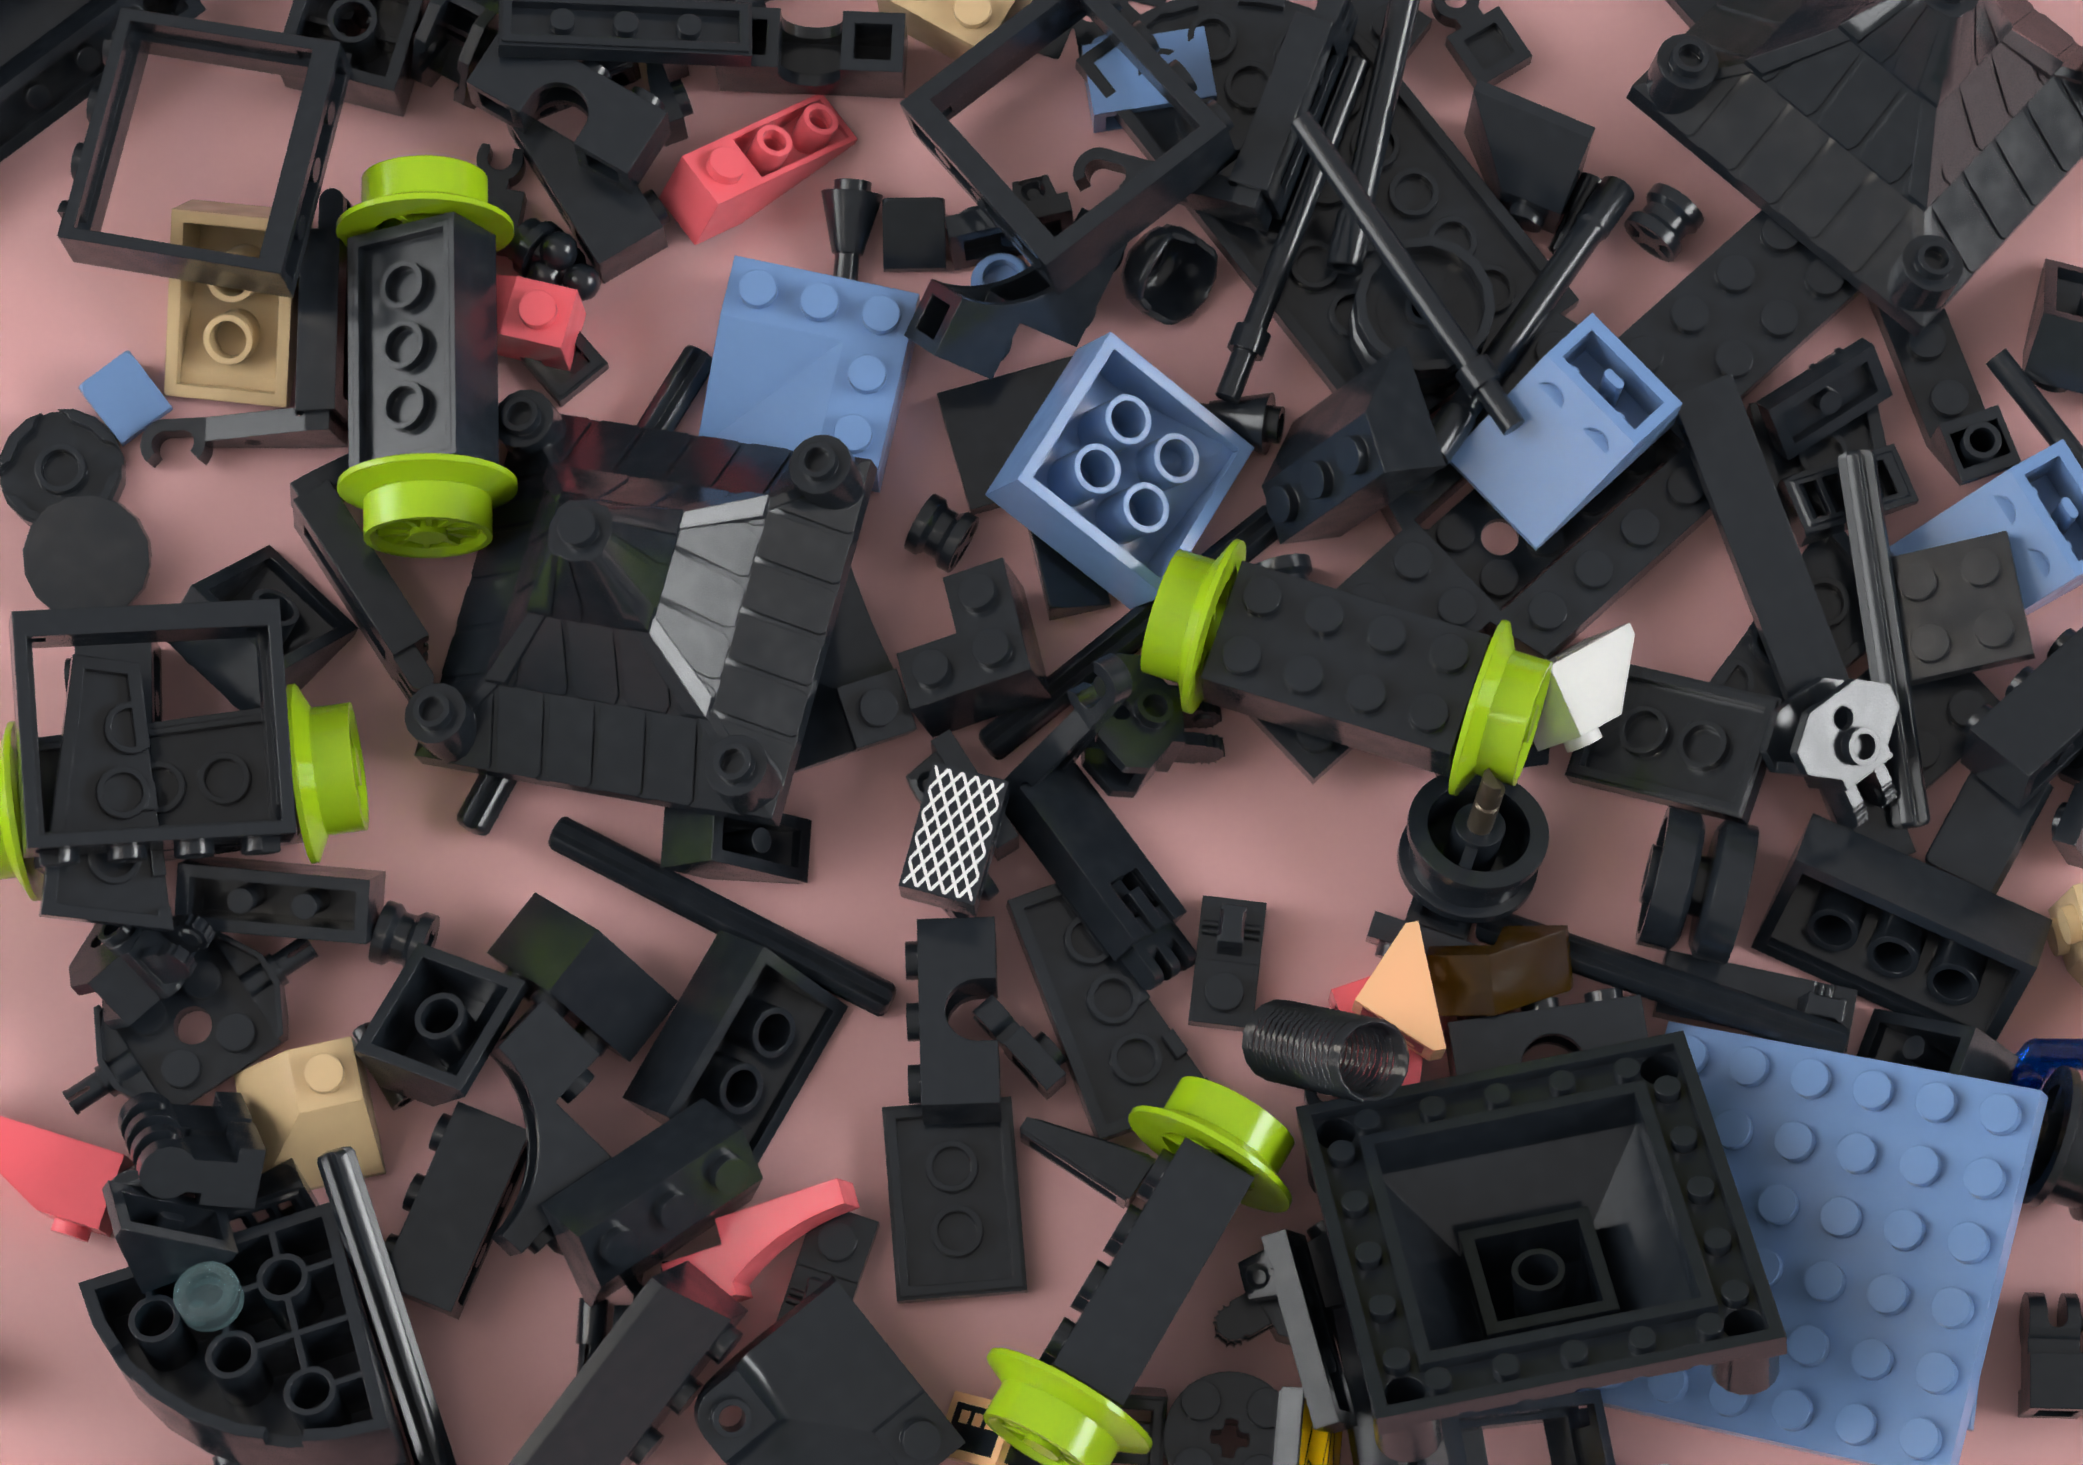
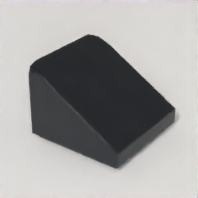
[882,197,946,272]

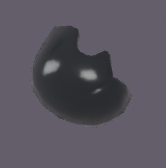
[1121,224,1218,325]

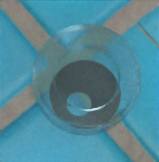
[173,1261,244,1332]

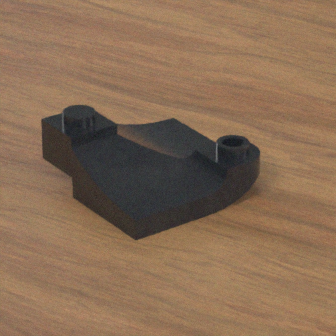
[794,568,917,773]
[694,1276,966,1465]

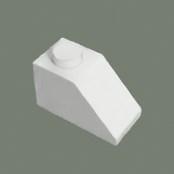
[1533,623,1635,753]

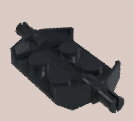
[62,931,319,1115]

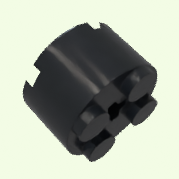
[1163,1371,1279,1465]

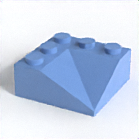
[699,255,920,493]
[985,332,1255,609]

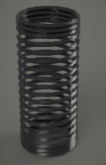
[1242,999,1409,1104]

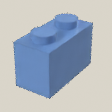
[1082,26,1217,133]

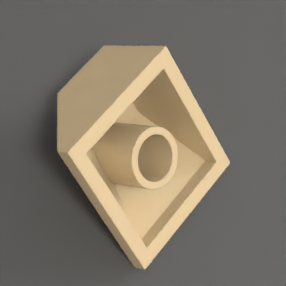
[234,1036,386,1190]

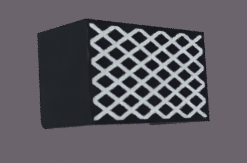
[898,762,1010,917]

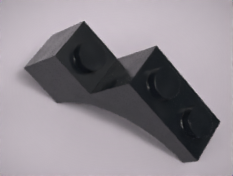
[904,207,1128,380]
[490,1000,612,1256]

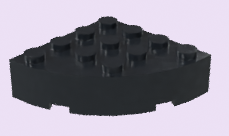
[78,1202,407,1465]

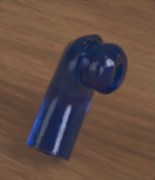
[2009,1038,2083,1090]

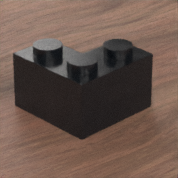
[897,557,1052,738]
[487,892,678,1062]

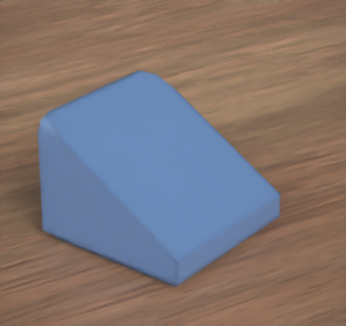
[79,351,173,446]

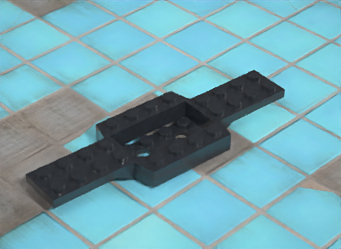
[1249,210,1861,784]

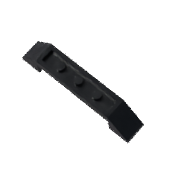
[1867,298,2021,486]

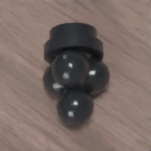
[506,218,601,301]

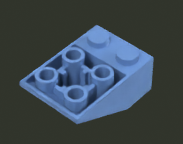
[1449,312,1682,551]
[1889,439,2083,616]

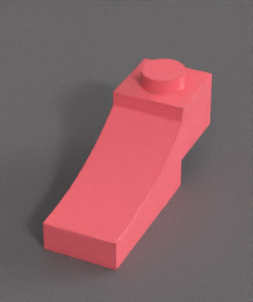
[661,1178,860,1302]

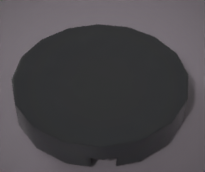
[0,409,126,526]
[23,495,152,609]

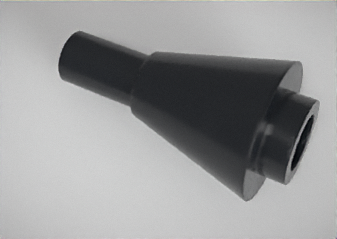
[821,178,883,281]
[1200,393,1285,455]

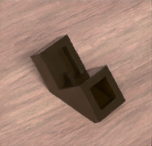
[1426,925,1573,1016]

